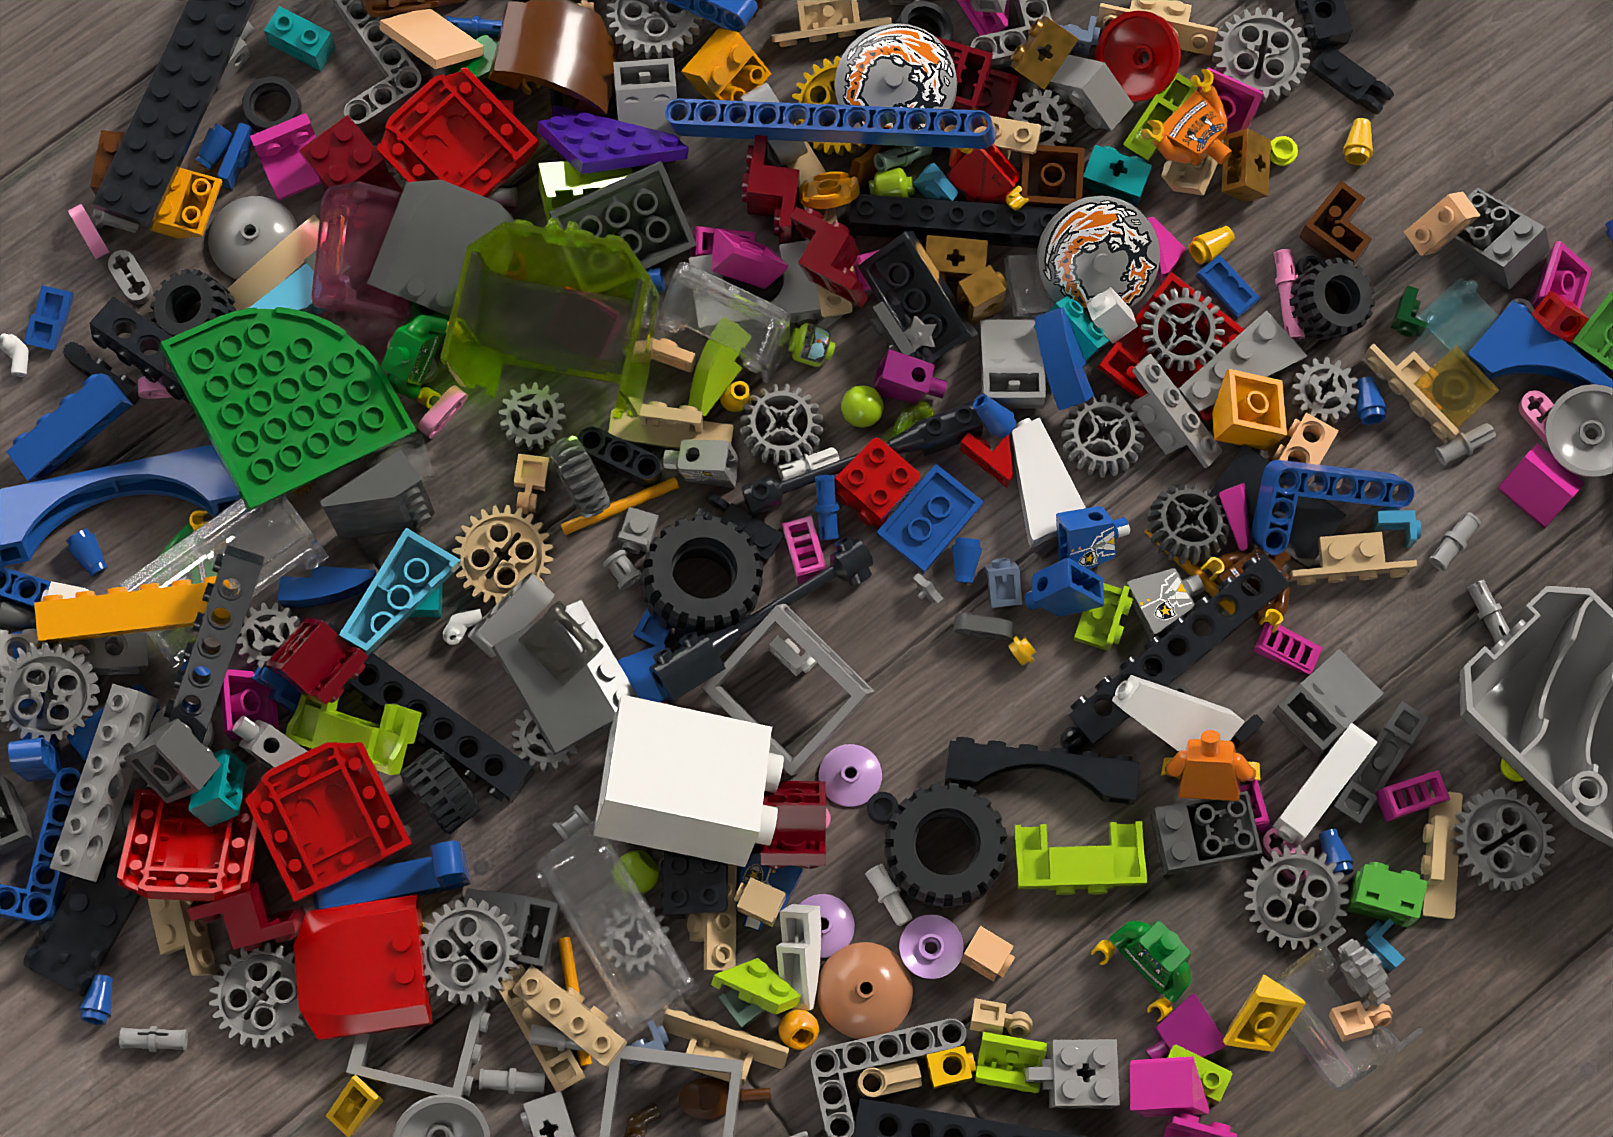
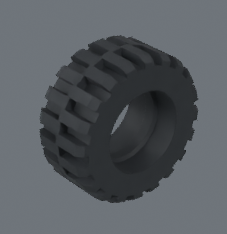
[641,515,764,637]
[884,783,1008,910]

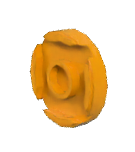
[798,172,860,209]

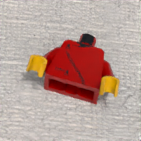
[947,143,1029,210]

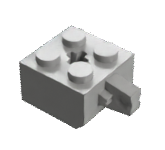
[1025,1039,1120,1109]

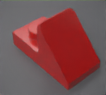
[959,432,1013,488]

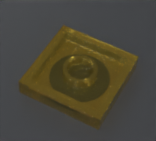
[1413,346,1499,428]

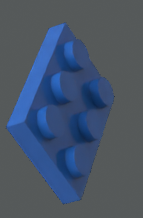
[876,464,984,574]

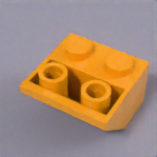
[681,28,772,101]
[149,168,223,239]

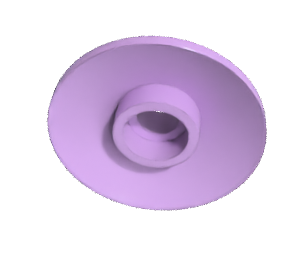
[819,744,882,807]
[799,894,855,958]
[899,914,964,979]

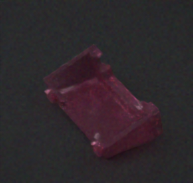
[312,181,409,319]

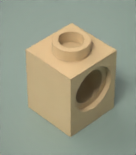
[734,877,786,927]

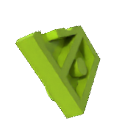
[711,958,801,1015]

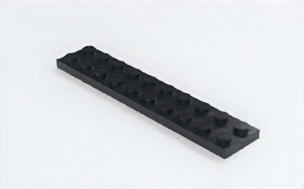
[92,0,257,229]

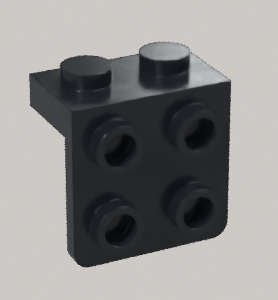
[661,850,728,919]

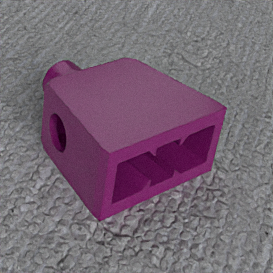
[872,349,947,404]
[1145,993,1228,1059]

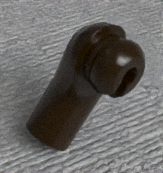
[624,1103,662,1137]

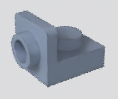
[1060,16,1100,55]
[985,558,1022,608]
[628,1020,670,1068]

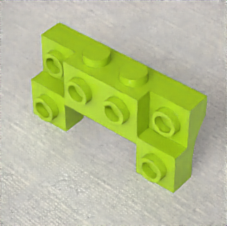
[285,694,422,775]
[1013,821,1147,895]

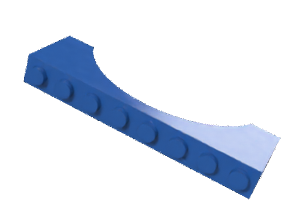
[1461,301,1613,388]
[0,445,247,567]

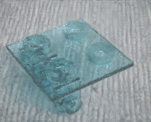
[1417,278,1499,360]

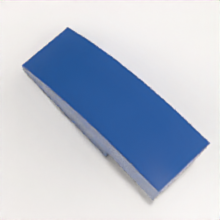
[1035,307,1094,411]
[278,566,377,608]

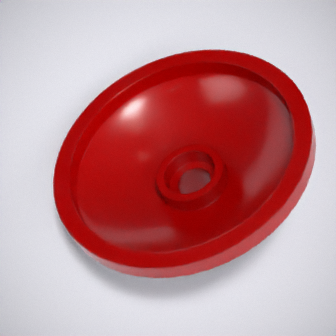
[1095,10,1181,102]

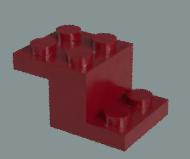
[935,36,1020,119]
[299,115,403,234]
[742,135,800,245]
[790,207,868,308]
[265,617,369,705]
[761,781,826,869]
[187,878,305,951]

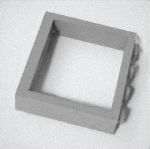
[702,604,875,776]
[346,956,497,1098]
[599,1045,744,1137]

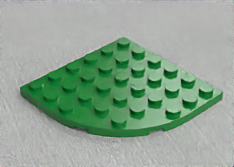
[160,307,416,512]

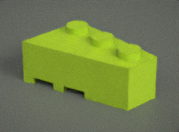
[539,161,633,221]

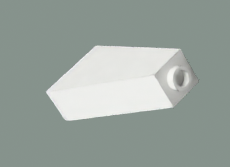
[1010,417,1086,548]
[1112,675,1245,751]
[1272,723,1377,845]

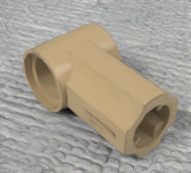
[856,1059,922,1100]

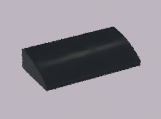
[857,231,978,364]
[1208,444,1347,569]

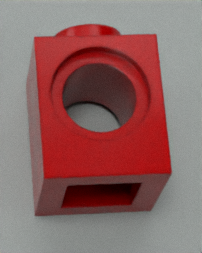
[1531,290,1589,343]

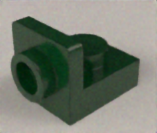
[1391,285,1427,337]

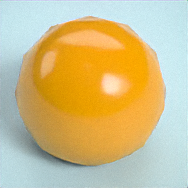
[778,1009,819,1050]

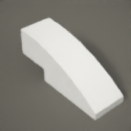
[776,904,821,1010]

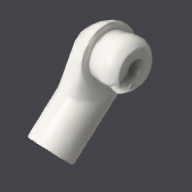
[0,333,29,377]
[443,609,482,645]

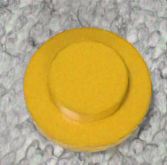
[1008,636,1036,666]

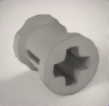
[603,549,642,590]
[552,805,594,847]

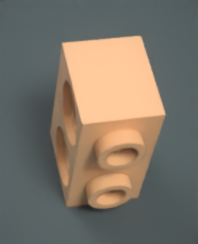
[1404,192,1481,256]
[1272,413,1339,485]
[961,926,1015,982]

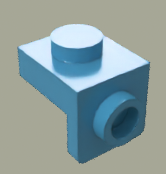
[913,163,959,201]
[1372,507,1421,548]
[1363,918,1405,972]

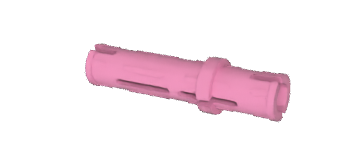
[1273,249,1305,342]

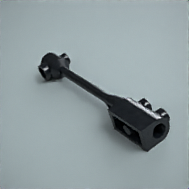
[741,401,983,516]
[649,537,873,701]

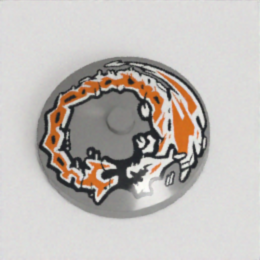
[835,24,957,131]
[1037,196,1160,318]

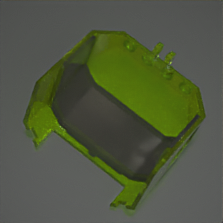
[440,218,660,420]

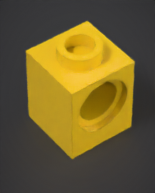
[925,1046,976,1089]

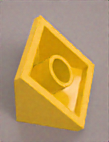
[1223,974,1306,1052]

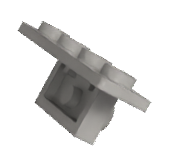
[1130,354,1222,468]

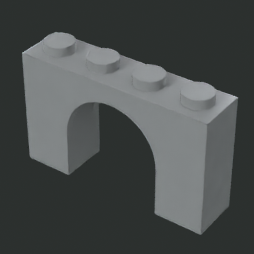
[689,240,821,338]

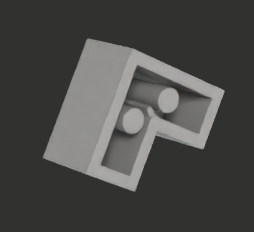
[1048,55,1134,131]

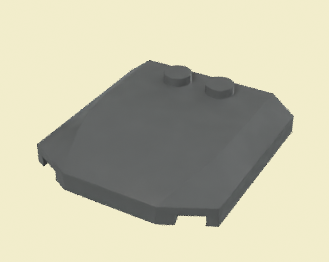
[367,180,522,329]

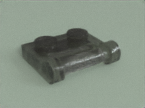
[518,601,604,686]

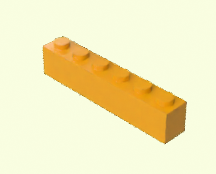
[34,576,232,643]

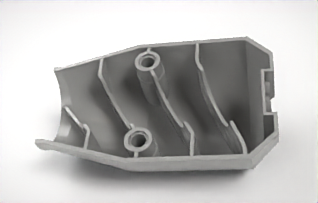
[1460,586,1613,848]

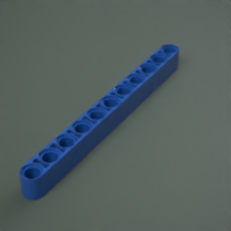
[665,98,996,149]

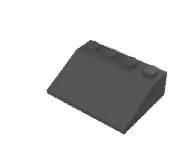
[549,161,697,295]
[320,449,435,540]
[492,600,639,755]

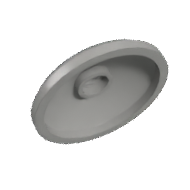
[208,196,298,280]
[1545,384,1613,477]
[392,1094,490,1137]

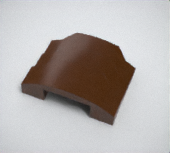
[488,0,620,117]

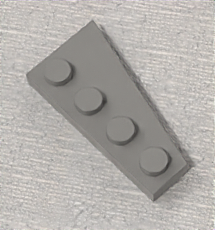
[1178,310,1307,414]

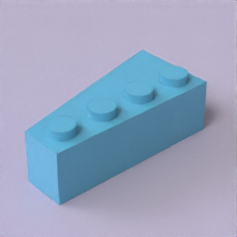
[339,528,461,656]

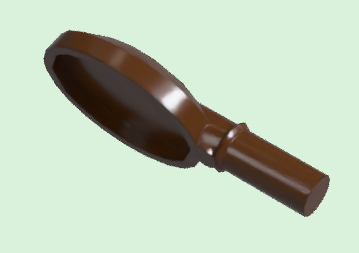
[679,1078,771,1120]

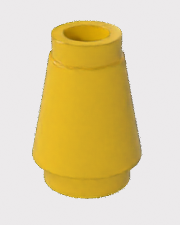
[1343,118,1373,165]
[1188,226,1235,264]
[720,381,750,412]

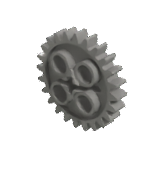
[606,0,703,60]
[1212,7,1310,103]
[0,641,100,742]
[1450,787,1555,892]
[1244,844,1349,950]
[421,898,522,1006]
[209,943,306,1049]

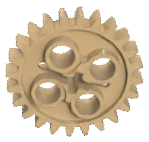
[452,505,554,604]

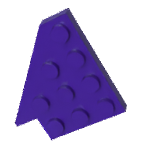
[537,106,689,174]

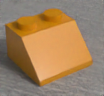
[1212,369,1287,451]

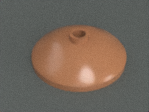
[817,942,913,1039]

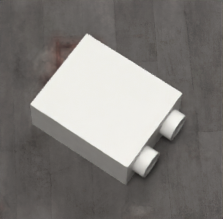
[593,695,784,867]

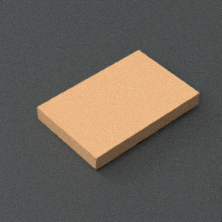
[379,8,484,69]

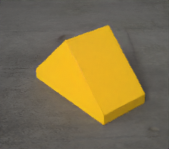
[326,1075,384,1137]

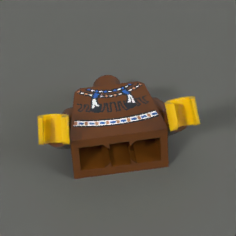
[1201,548,1291,633]

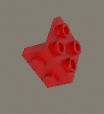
[834,438,920,530]

